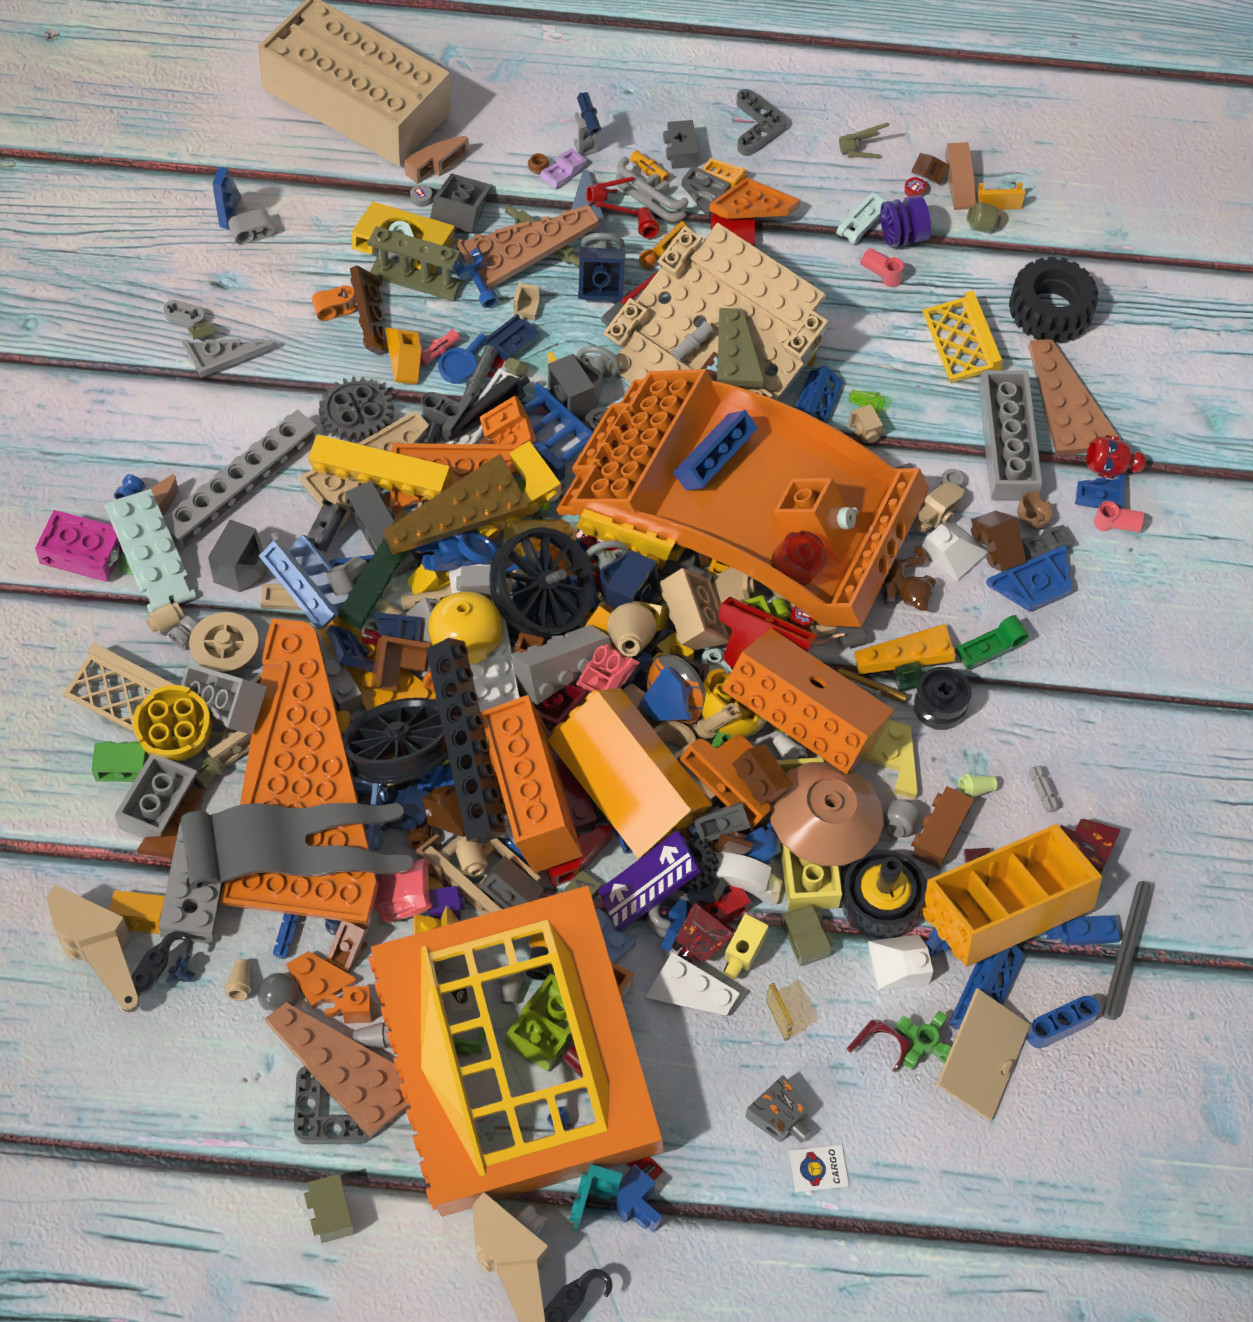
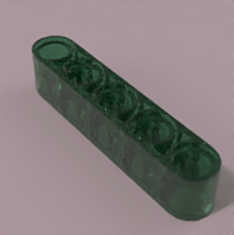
[338,522,408,630]

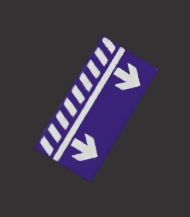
[598,830,702,932]

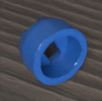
[547,1106,571,1130]

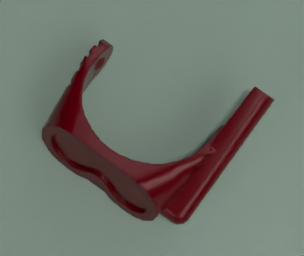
[847,1020,912,1072]

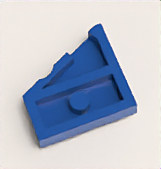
[1075,474,1125,508]

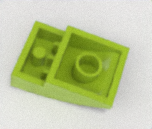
[504,973,573,1072]

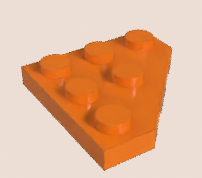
[709,177,801,219]

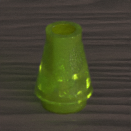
[849,389,885,414]

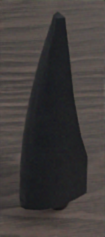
[448,375,530,441]

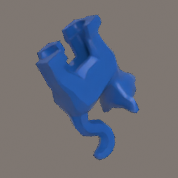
[414,529,478,571]

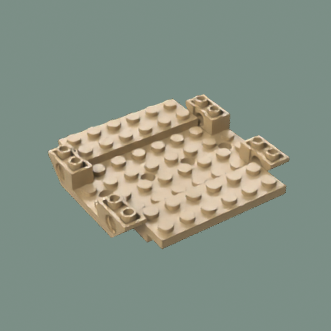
[603,223,829,401]

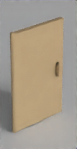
[936,988,1030,1121]

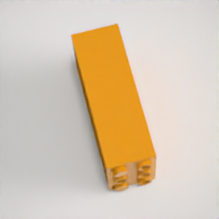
[547,688,712,859]
[922,824,1102,967]

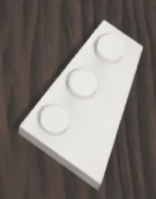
[645,953,740,1016]

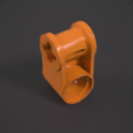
[311,285,357,321]

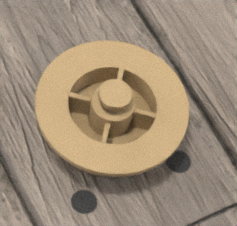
[189,612,259,674]

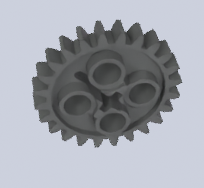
[318,376,394,443]

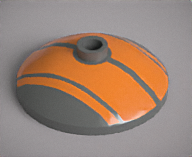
[646,654,706,725]

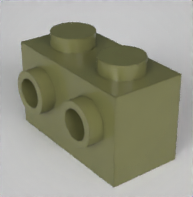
[304,1174,354,1243]

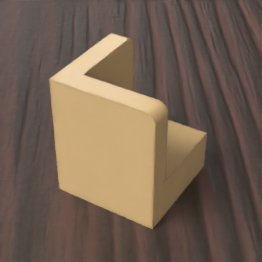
[513,283,540,321]

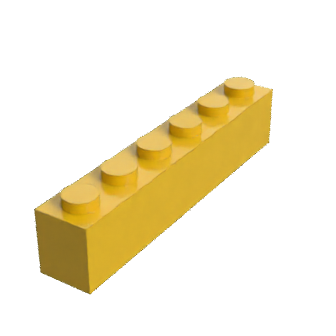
[308,434,454,500]

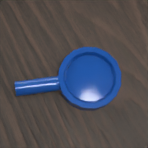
[438,333,486,384]
[453,531,498,565]

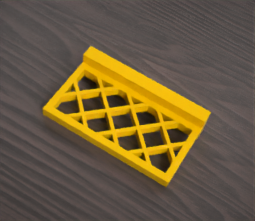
[922,290,1002,383]

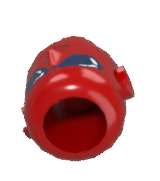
[1086,435,1146,478]

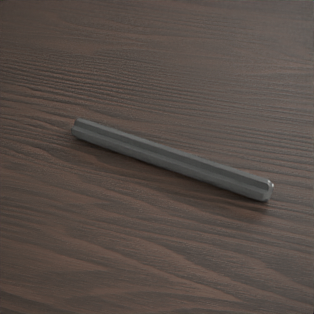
[1102,881,1151,1020]

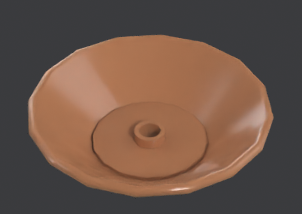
[769,762,884,866]

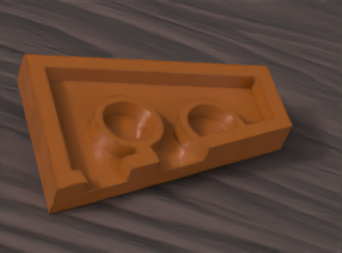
[137,787,205,858]

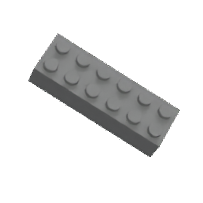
[979,370,1042,500]

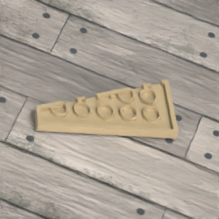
[299,410,429,530]

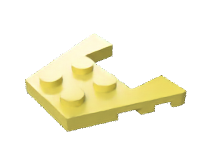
[861,720,918,799]

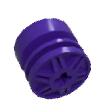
[880,195,931,247]

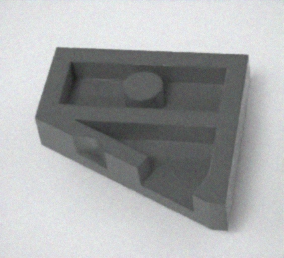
[681,165,730,217]

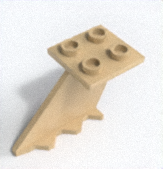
[711,568,760,608]

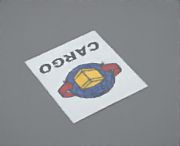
[789,1145,849,1192]

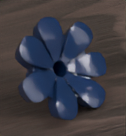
[166,953,195,984]

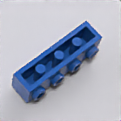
[673,409,758,491]

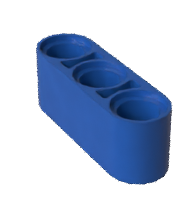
[1027,995,1100,1049]

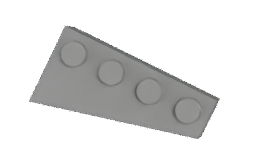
[181,663,267,735]

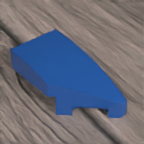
[661,899,687,952]

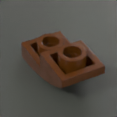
[708,831,753,855]

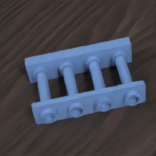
[259,535,363,630]

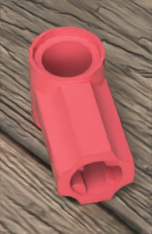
[860,248,904,287]
[1093,501,1144,533]

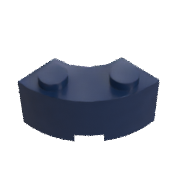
[381,786,430,831]

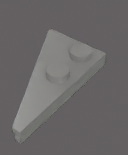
[182,339,274,378]

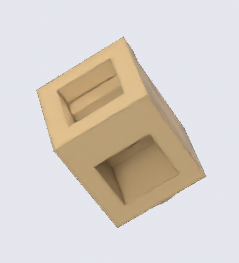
[848,404,883,444]

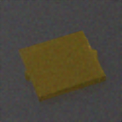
[766,983,794,1041]

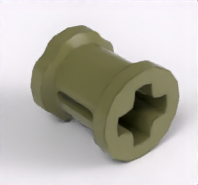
[193,757,223,790]

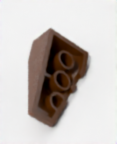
[423,776,504,837]

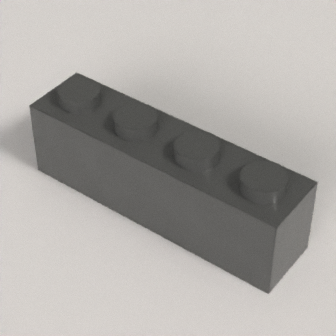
[345,481,417,580]

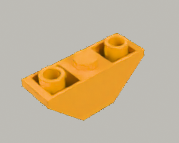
[385,327,422,384]

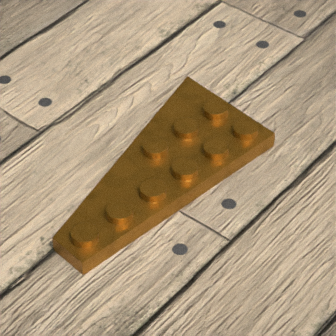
[384,453,528,555]

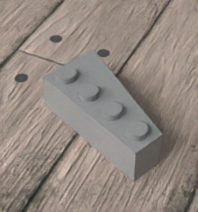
[511,625,611,705]

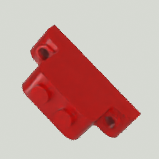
[718,596,818,669]

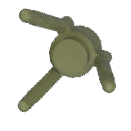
[839,122,889,159]

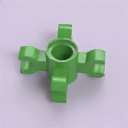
[895,1011,951,1070]

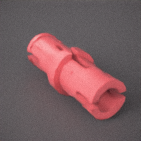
[420,329,461,366]

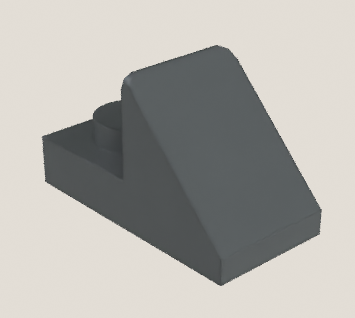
[694,801,751,842]

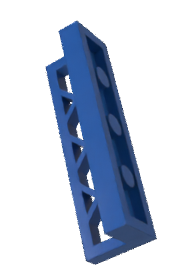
[795,365,843,424]
[948,945,1025,1029]

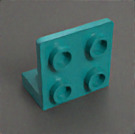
[569,1164,623,1232]

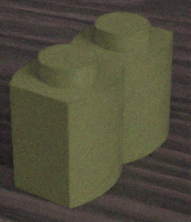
[781,905,833,966]

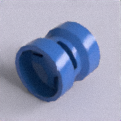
[114,474,146,500]

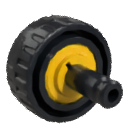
[840,850,927,939]

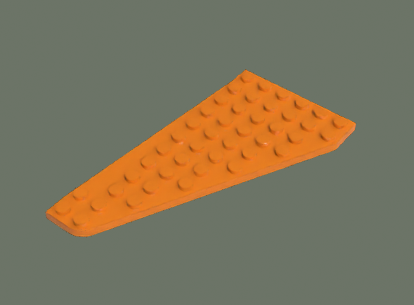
[219,618,379,925]

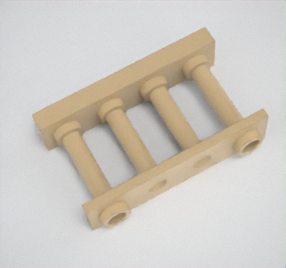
[424,836,541,915]

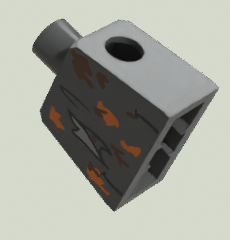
[745,1075,812,1143]

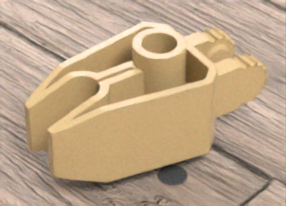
[914,482,965,532]

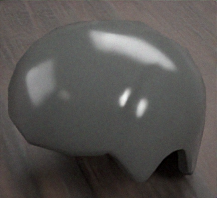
[257,973,300,1011]

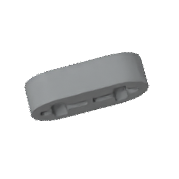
[163,300,206,327]

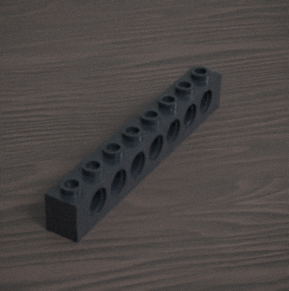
[426,637,507,843]

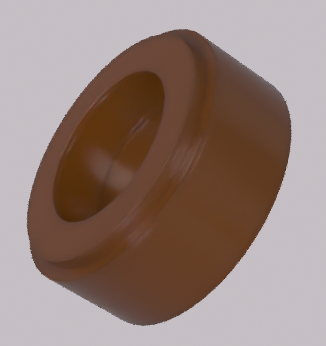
[697,552,710,567]

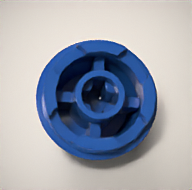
[743,822,782,865]

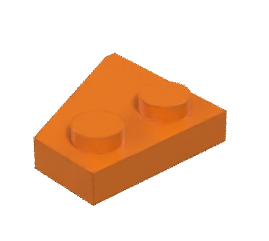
[286,951,357,1009]

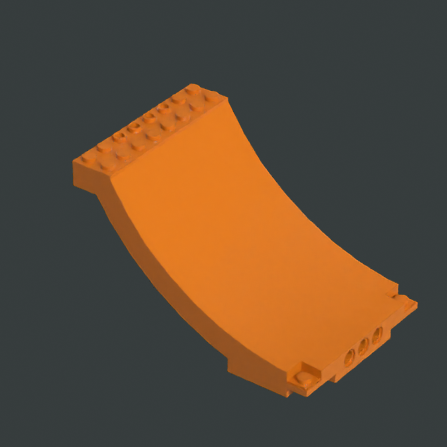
[556,369,929,627]

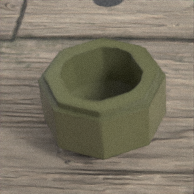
[504,357,528,377]

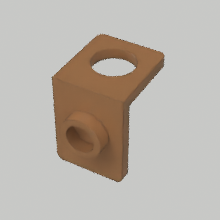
[416,833,443,883]

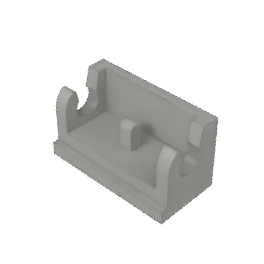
[574,112,600,157]

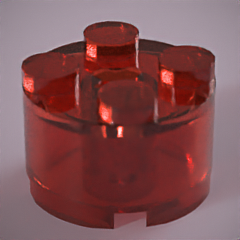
[771,530,828,586]

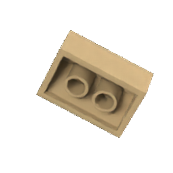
[660,568,730,650]

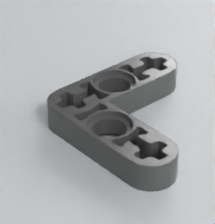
[736,89,787,156]
[294,1066,373,1144]

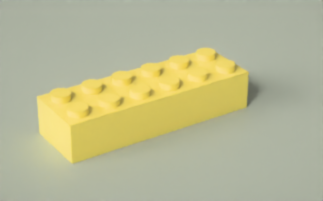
[776,758,842,911]

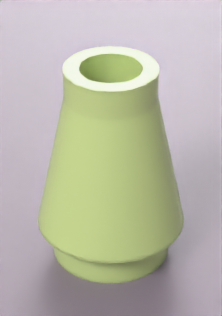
[958,774,997,798]

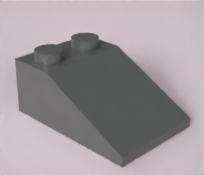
[430,173,492,233]

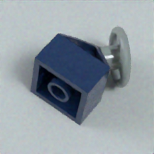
[578,233,625,301]
[585,540,660,609]

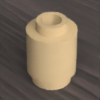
[146,602,185,635]
[455,837,488,877]

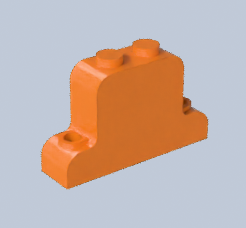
[680,735,770,831]

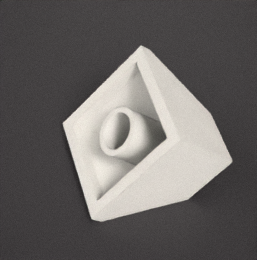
[923,523,988,582]
[868,935,933,991]

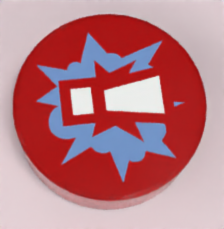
[904,177,926,197]
[790,606,814,629]

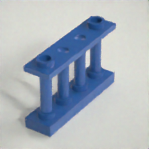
[523,383,594,482]

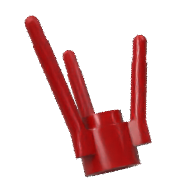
[586,176,638,215]

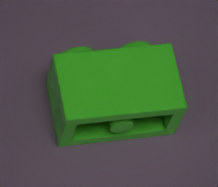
[91,741,149,782]

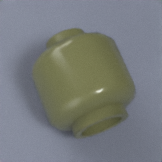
[967,202,1001,233]

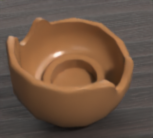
[1017,492,1053,529]

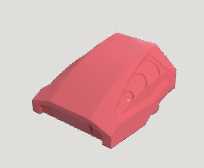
[576,644,640,692]
[374,859,431,923]

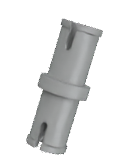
[671,321,714,362]

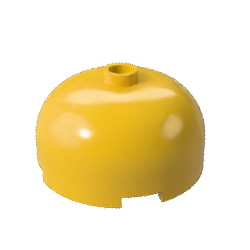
[428,591,504,664]
[702,669,767,737]
[133,685,212,762]

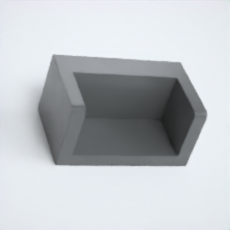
[480,856,544,909]

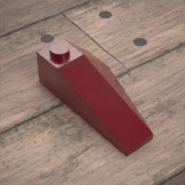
[552,747,597,834]

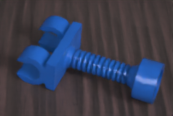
[453,247,499,308]

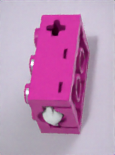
[35,510,123,582]

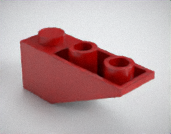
[545,824,613,888]

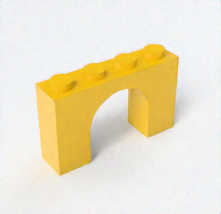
[351,201,455,274]
[476,441,562,540]

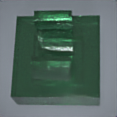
[895,661,922,692]

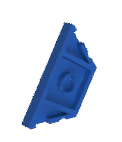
[986,545,1072,612]

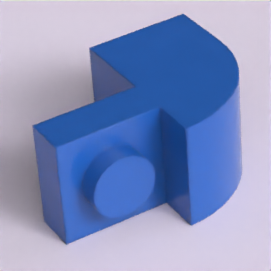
[616,1165,662,1233]

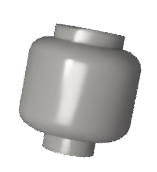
[883,799,920,837]

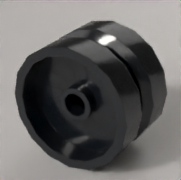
[913,667,972,730]

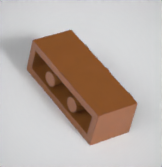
[911,786,974,870]

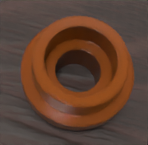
[528,153,549,174]

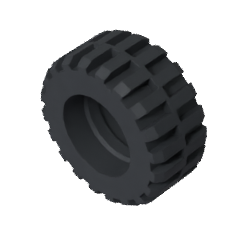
[1009,257,1099,343]

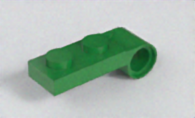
[955,615,1030,670]

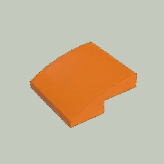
[480,396,536,445]

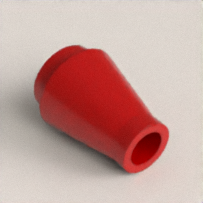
[637,207,659,239]

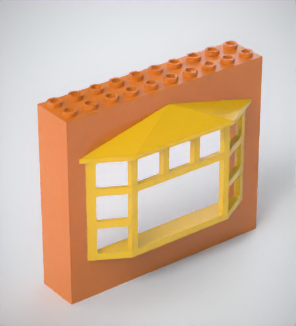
[368,886,664,1217]

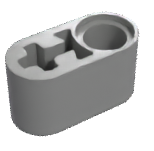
[228,209,275,245]

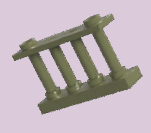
[367,226,462,302]

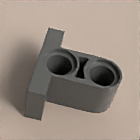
[421,392,473,443]

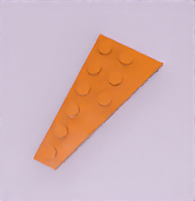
[390,443,522,511]

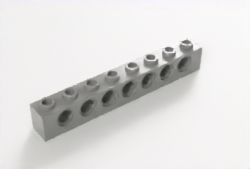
[163,409,318,552]

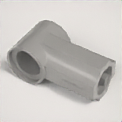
[326,556,369,596]

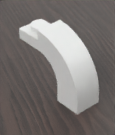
[695,852,783,905]

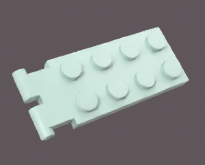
[104,489,196,612]

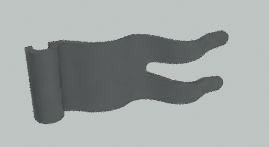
[181,803,413,889]

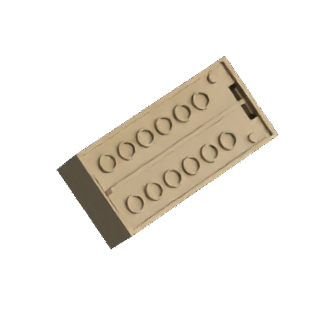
[258,0,450,167]

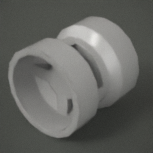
[168,616,197,650]

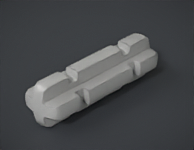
[1029,766,1059,813]

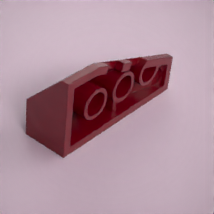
[515,676,588,726]

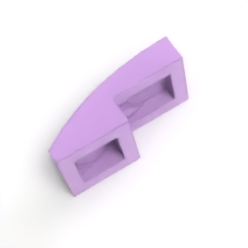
[540,148,587,189]

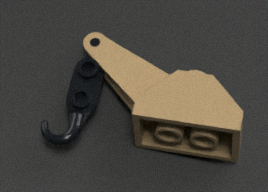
[47,885,193,1013]
[473,1192,613,1322]

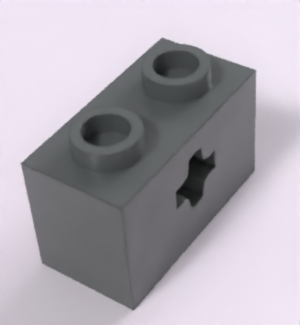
[663,120,699,169]

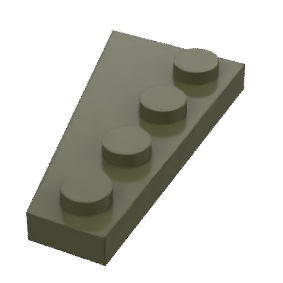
[717,308,764,387]

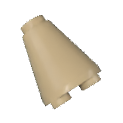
[607,601,656,657]

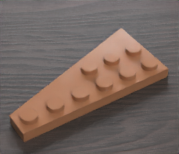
[455,205,600,290]
[1028,339,1121,456]
[265,1002,410,1138]

